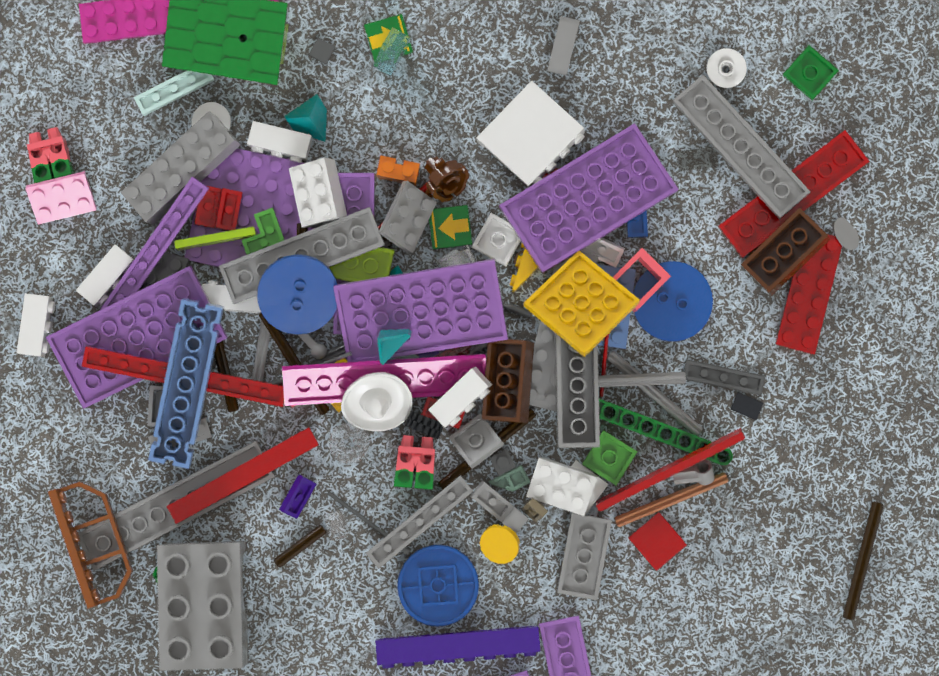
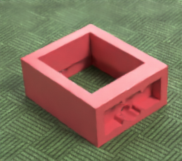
[613,248,671,312]

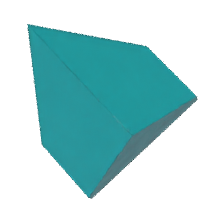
[284,94,327,142]
[377,329,412,365]

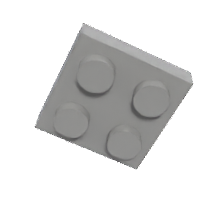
[448,413,504,469]

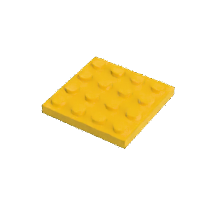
[524,251,640,357]

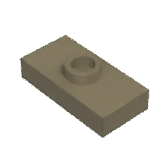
[521,498,548,523]

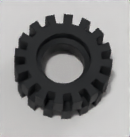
[405,411,443,439]

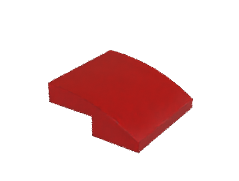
[193,186,242,231]
[628,512,687,571]

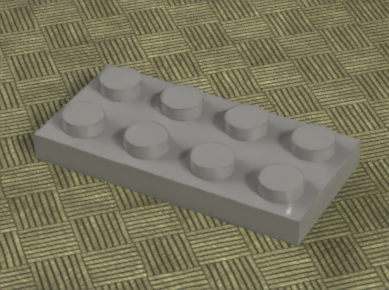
[557,512,612,600]

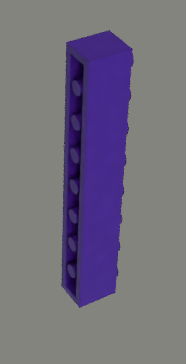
[375,625,541,668]

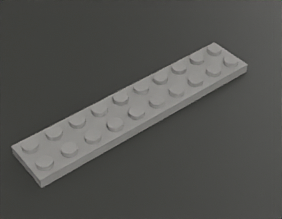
[79,441,275,571]

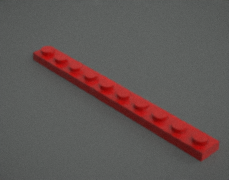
[82,346,284,407]

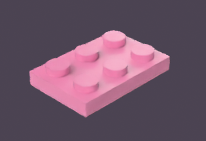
[25,171,97,224]

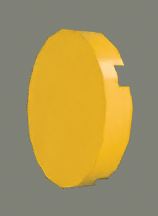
[480,524,520,564]

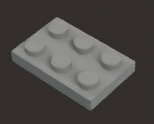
[378,181,437,254]

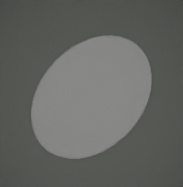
[834,217,859,250]

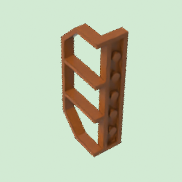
[48,482,133,609]

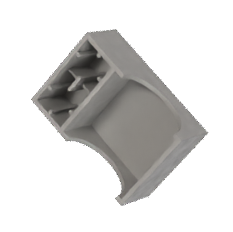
[157,541,248,671]

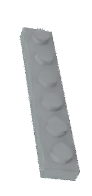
[366,475,473,569]

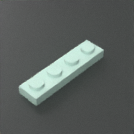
[134,71,215,116]

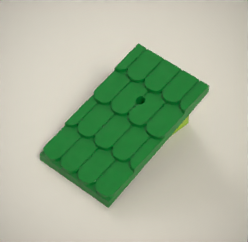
[162,0,289,85]

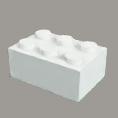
[289,158,347,228]
[526,456,597,516]

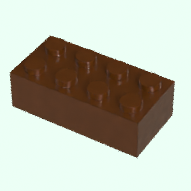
[741,207,830,296]
[482,339,534,423]

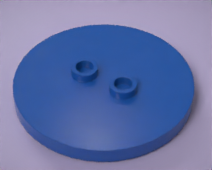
[257,255,338,334]
[633,261,713,342]
[398,545,479,627]

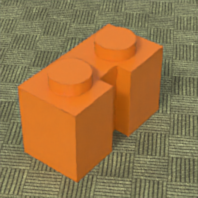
[376,155,420,186]

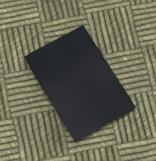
[731,392,763,420]

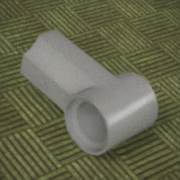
[673,459,715,485]

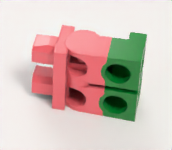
[26,127,75,183]
[394,435,435,490]

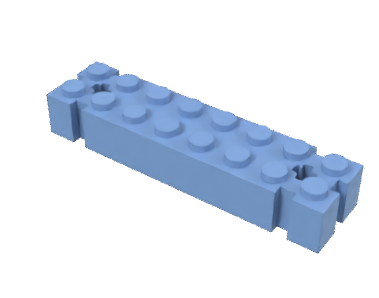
[148,298,224,469]

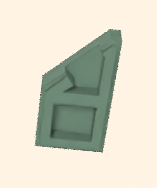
[488,465,531,492]

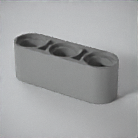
[547,16,580,76]

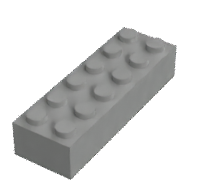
[121,111,241,225]
[555,333,600,448]

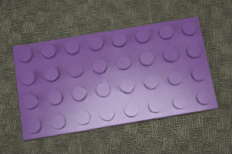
[499,123,679,274]
[333,259,508,362]
[46,265,228,409]

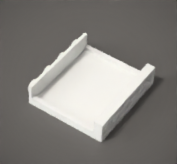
[476,81,585,188]

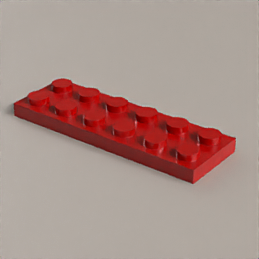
[775,234,842,355]

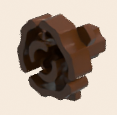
[424,156,469,202]

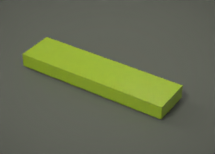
[174,227,257,251]

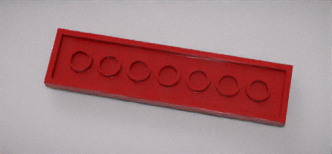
[718,130,870,258]

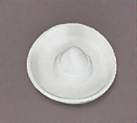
[341,372,412,431]

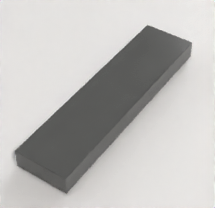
[683,359,765,396]

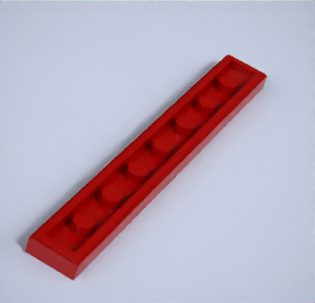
[166,427,319,524]
[596,428,745,512]

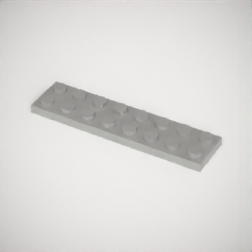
[673,75,810,219]
[219,207,385,304]
[530,252,599,412]

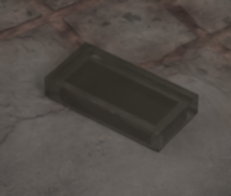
[676,147,719,172]

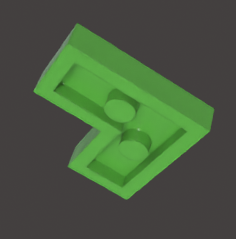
[242,208,285,255]

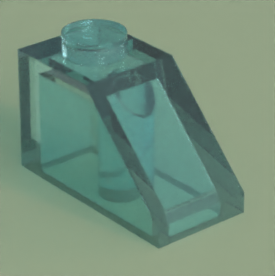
[373,27,411,76]

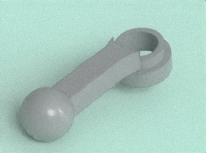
[297,333,327,359]

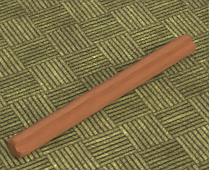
[615,472,728,527]

